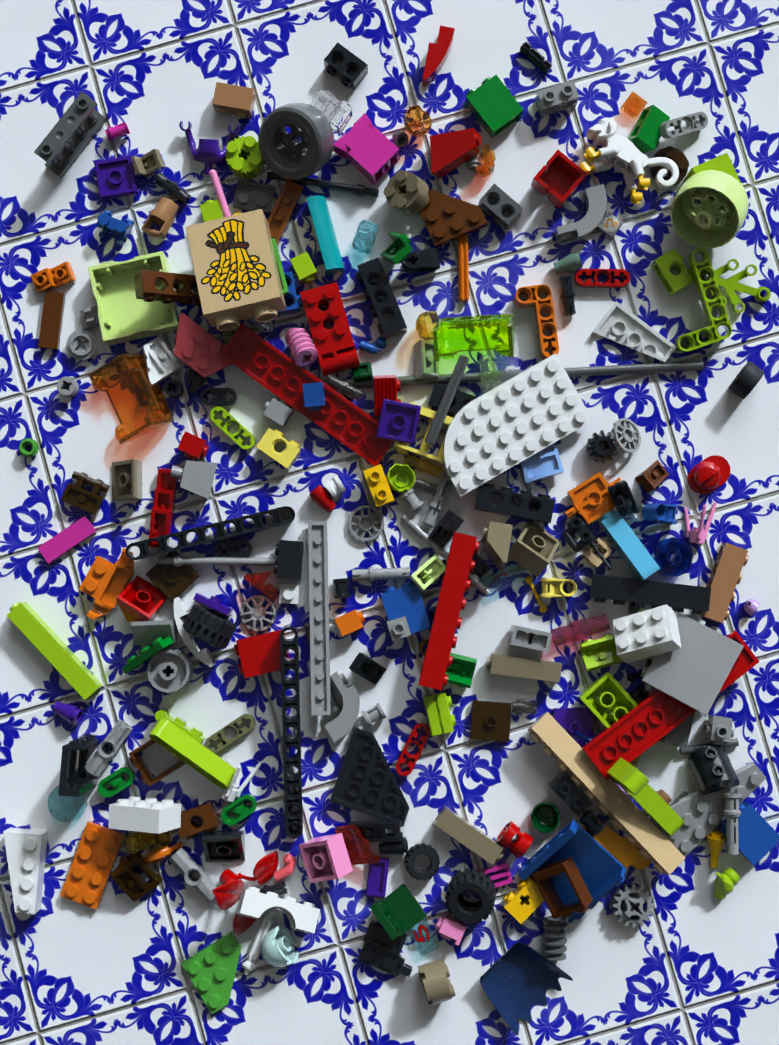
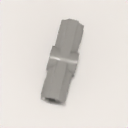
[84,719,133,777]
[168,847,217,903]

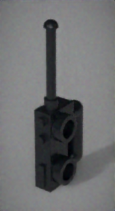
[562,516,612,571]

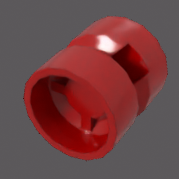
[496,821,533,858]

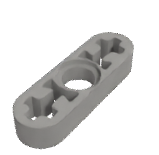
[659,111,708,139]

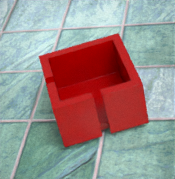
[531,150,587,209]

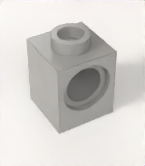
[387,616,411,641]

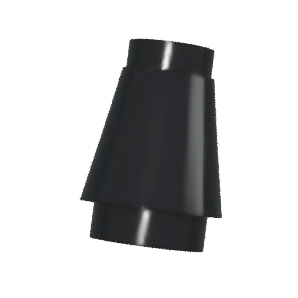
[379,837,408,855]

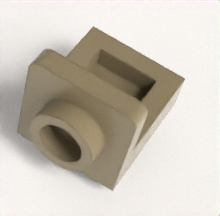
[131,149,165,177]

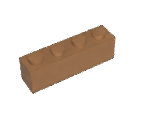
[700,543,749,623]

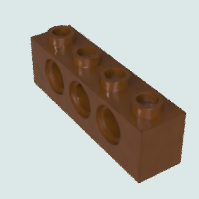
[134,270,201,307]

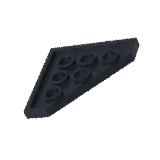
[330,727,409,827]

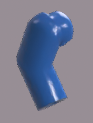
[359,337,387,354]

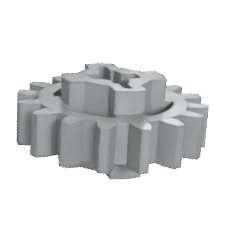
[611,883,655,928]

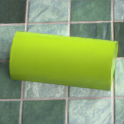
[579,672,638,729]

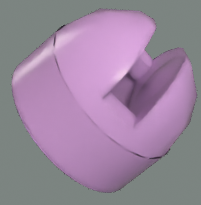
[743,599,761,616]

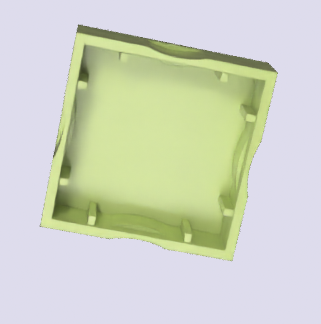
[88,251,179,346]

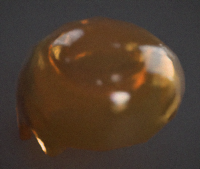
[403,105,432,137]

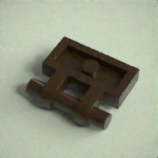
[61,471,110,515]

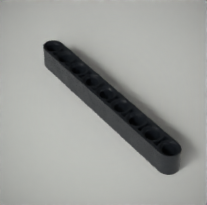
[125,506,295,560]

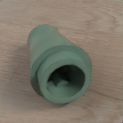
[553,252,583,274]

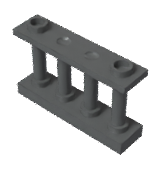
[34,92,107,178]

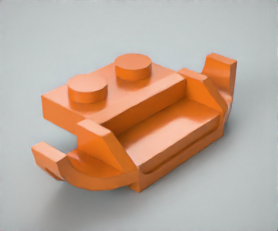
[79,548,134,620]

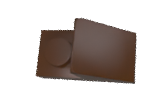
[635,460,670,493]

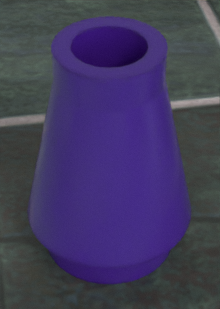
[52,701,83,724]

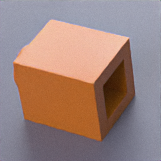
[335,609,366,637]

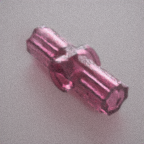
[550,613,610,647]

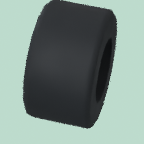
[729,361,764,399]

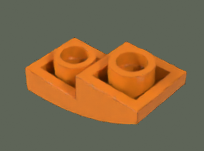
[31,262,76,293]

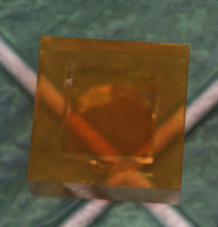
[620,91,648,119]

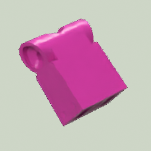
[333,113,400,185]

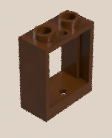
[129,739,186,787]
[532,856,593,919]

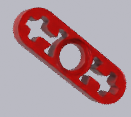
[574,269,630,288]
[396,722,430,776]

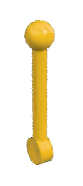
[525,576,547,613]

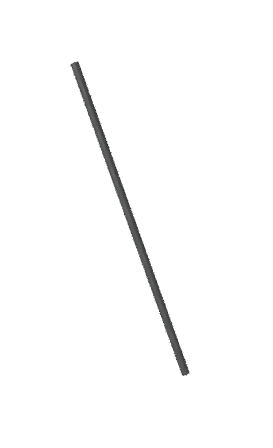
[322,361,704,389]

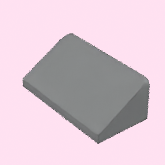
[414,340,439,379]

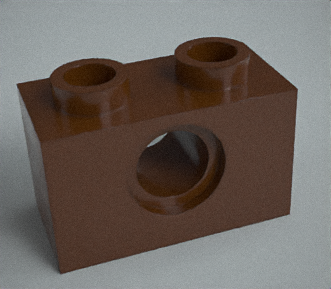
[177,800,220,840]

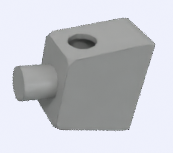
[170,461,217,499]

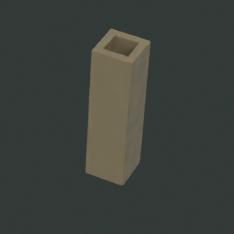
[486,653,562,683]
[434,805,504,865]

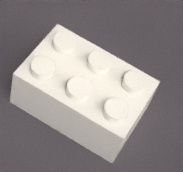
[612,604,681,663]
[108,796,181,834]

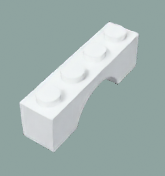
[236,886,320,934]

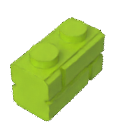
[423,692,457,736]

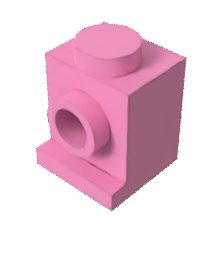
[435,913,467,946]

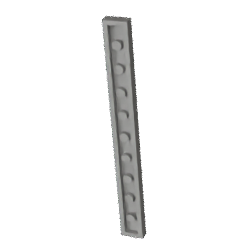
[308,521,331,716]

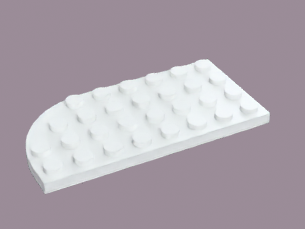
[443,353,593,497]

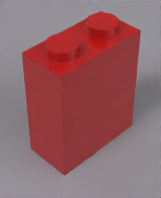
[234,630,290,678]

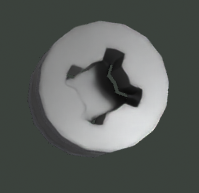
[57,376,79,398]

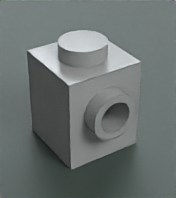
[263,398,294,428]

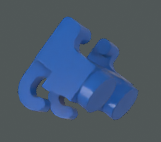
[97,210,134,245]

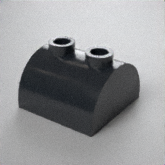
[688,744,740,796]

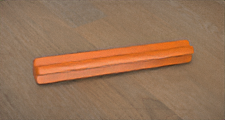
[457,235,469,302]

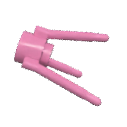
[684,502,717,544]

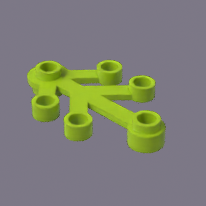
[700,259,771,313]

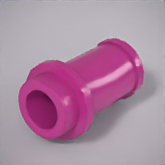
[104,122,130,141]

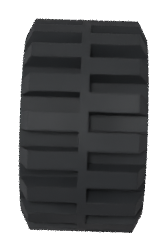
[182,605,237,648]
[445,868,496,925]

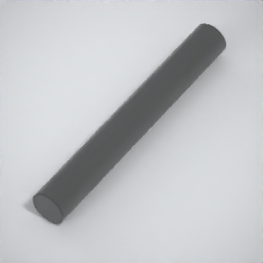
[680,738,739,755]

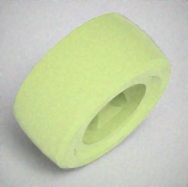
[670,170,749,249]

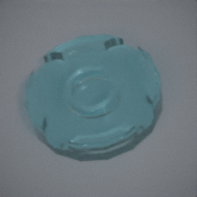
[48,786,87,822]

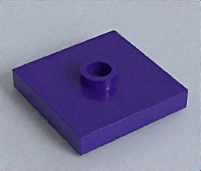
[94,155,138,200]
[376,399,421,444]
[553,707,594,747]

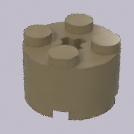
[384,170,429,215]
[417,959,455,1006]

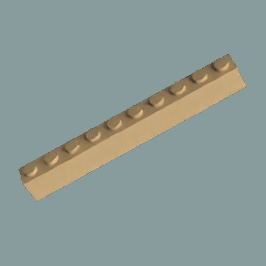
[527,712,685,875]

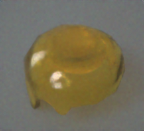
[415,311,441,340]

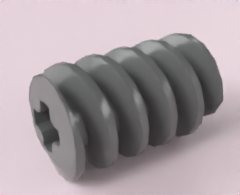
[542,916,568,961]

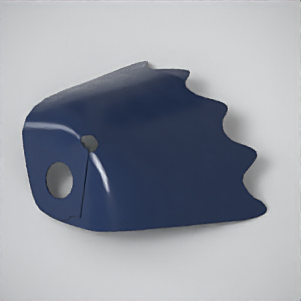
[480,942,573,1035]

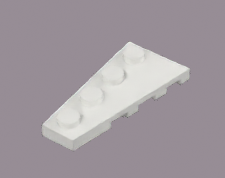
[593,301,677,363]

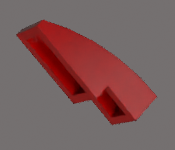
[422,26,455,87]

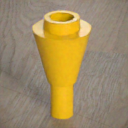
[707,830,726,868]

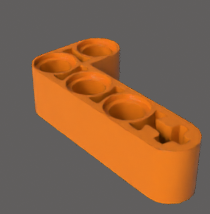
[514,284,559,360]

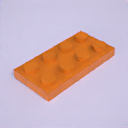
[60,821,125,909]

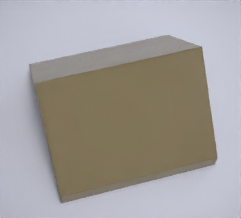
[112,459,142,501]

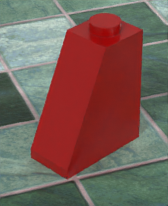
[430,128,482,178]

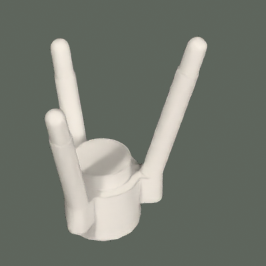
[220,760,261,802]

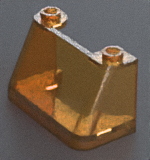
[89,353,173,444]

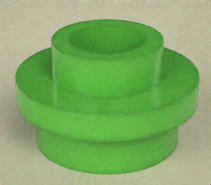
[19,438,39,457]

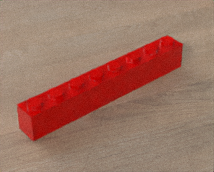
[418,532,480,691]

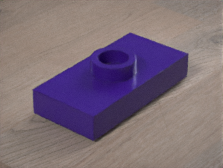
[194,593,233,616]

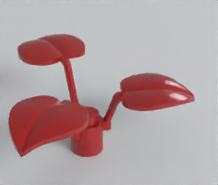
[212,851,279,935]

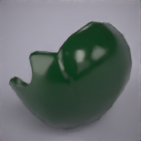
[531,801,560,834]

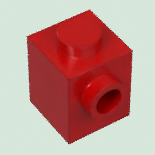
[177,431,210,461]

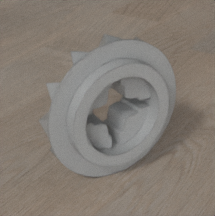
[67,330,98,361]

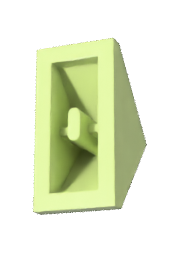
[410,554,446,591]

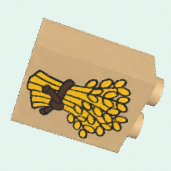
[186,209,287,331]

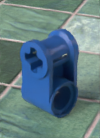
[642,503,678,525]

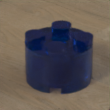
[650,538,693,577]

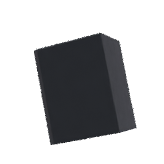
[202,830,245,862]

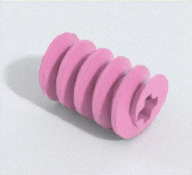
[285,328,318,367]

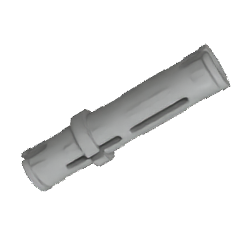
[423,470,452,527]
[352,567,410,582]

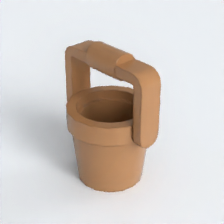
[142,197,179,238]

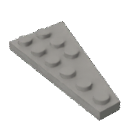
[647,762,767,857]

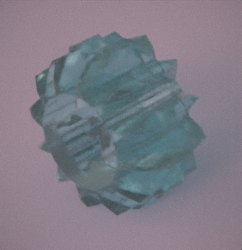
[352,220,379,254]

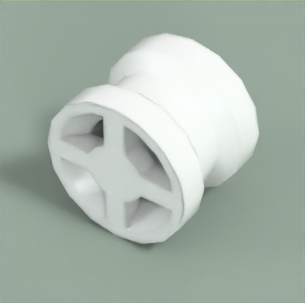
[324,475,346,498]

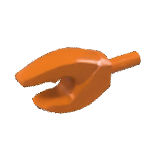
[143,842,183,865]

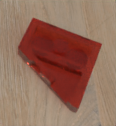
[335,825,380,865]

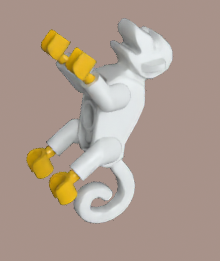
[579,118,679,204]

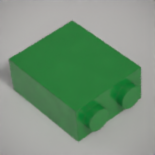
[465,75,524,139]

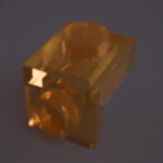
[474,144,496,177]

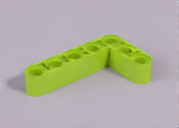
[674,248,732,352]
[607,757,685,837]

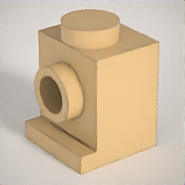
[581,538,613,568]

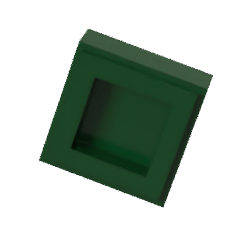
[352,362,373,383]

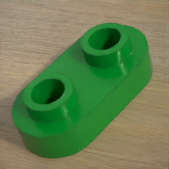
[98,767,135,798]
[221,794,257,825]

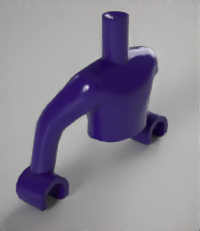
[179,121,241,175]

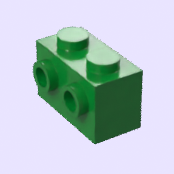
[628,105,670,154]

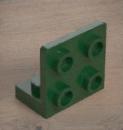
[369,884,427,940]

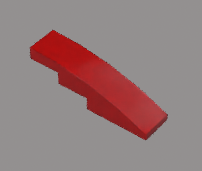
[149,468,178,548]

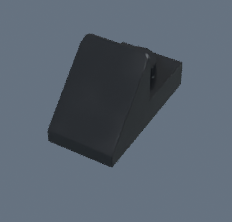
[349,652,387,685]

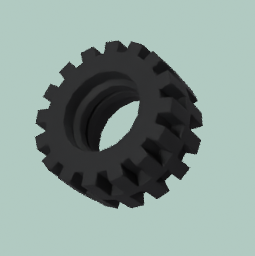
[405,843,440,881]

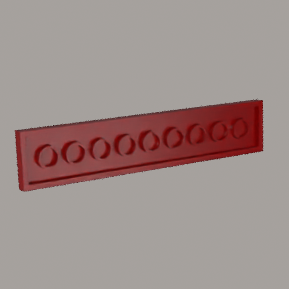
[220,323,395,466]
[582,630,759,781]

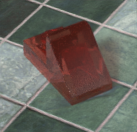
[243,571,279,601]

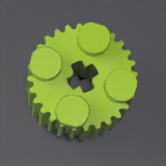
[225,136,265,180]

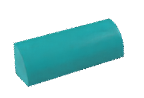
[306,195,345,276]

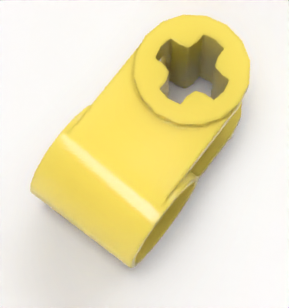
[540,578,577,598]

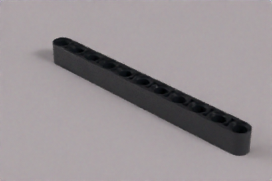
[280,624,303,839]

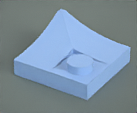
[520,443,564,485]

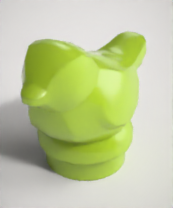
[714,867,740,900]

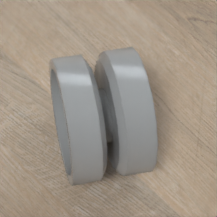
[147,649,194,693]

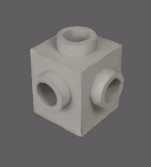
[704,715,734,745]

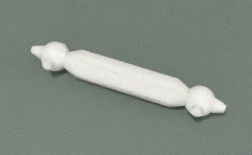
[242,907,279,975]

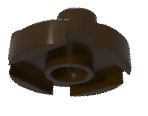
[650,146,689,185]

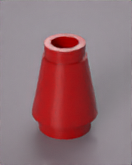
[309,484,336,513]

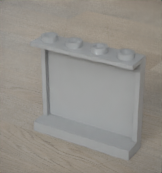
[640,612,744,717]

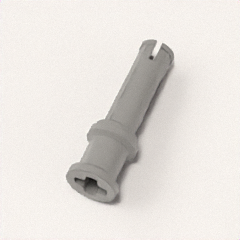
[723,793,741,855]

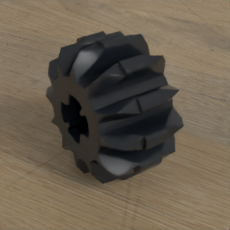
[586,430,618,463]

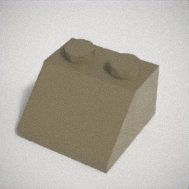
[508,520,561,577]
[480,521,513,571]

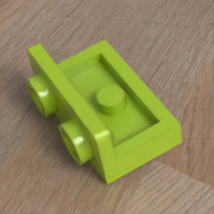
[580,634,624,672]

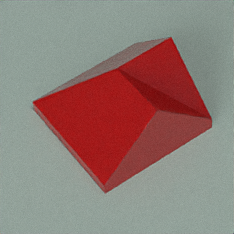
[116,575,168,622]

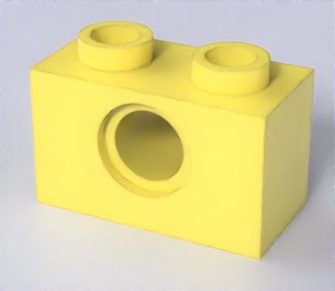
[256,428,302,470]

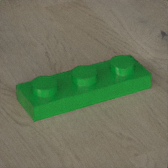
[122,636,174,674]

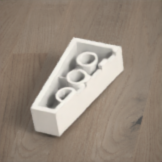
[3,827,48,914]

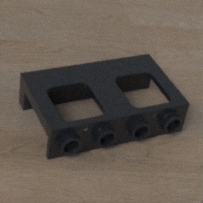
[58,734,101,797]

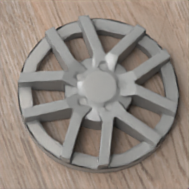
[611,418,641,454]
[348,505,384,541]
[240,595,276,631]

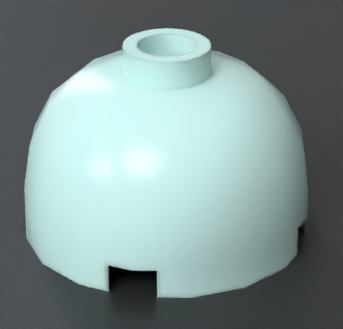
[261,925,299,968]

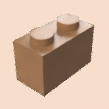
[212,82,256,118]

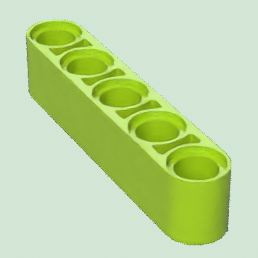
[149,718,236,789]

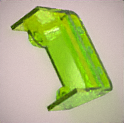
[433,314,515,362]

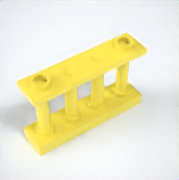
[394,402,453,466]

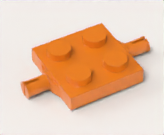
[564,472,621,525]

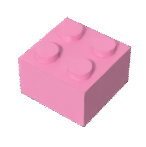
[299,833,353,883]

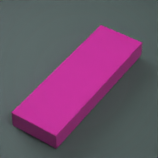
[38,516,97,564]

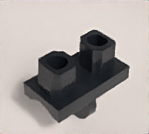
[608,480,639,517]
[428,509,464,548]

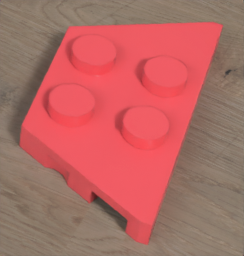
[173,313,232,378]

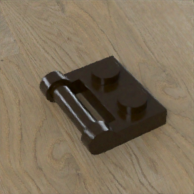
[110,852,162,902]

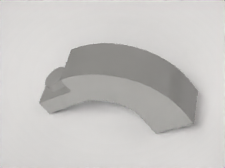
[554,184,607,242]
[324,671,360,742]

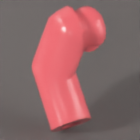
[273,854,296,882]

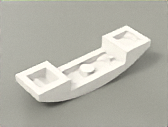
[173,597,216,667]

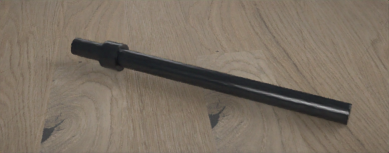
[267,171,379,197]

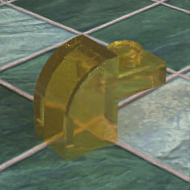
[123,831,171,855]

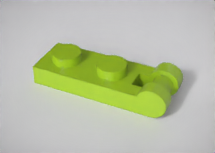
[155,709,206,744]

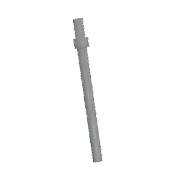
[401,514,491,596]
[158,555,275,567]

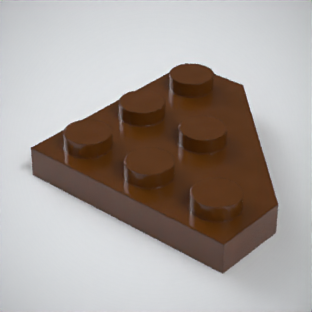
[420,190,488,248]

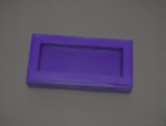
[366,855,389,898]

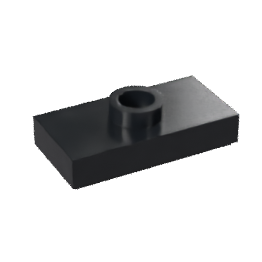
[363,921,406,957]

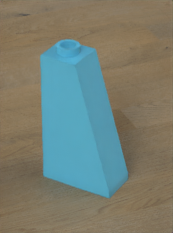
[598,510,660,580]

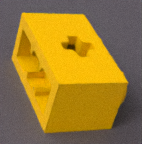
[363,464,395,508]
[503,875,544,924]

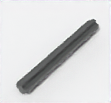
[425,355,469,446]

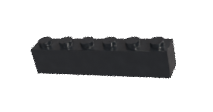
[590,574,711,615]

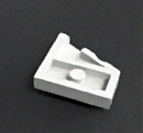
[143,337,182,387]

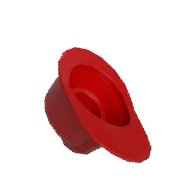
[688,455,730,494]

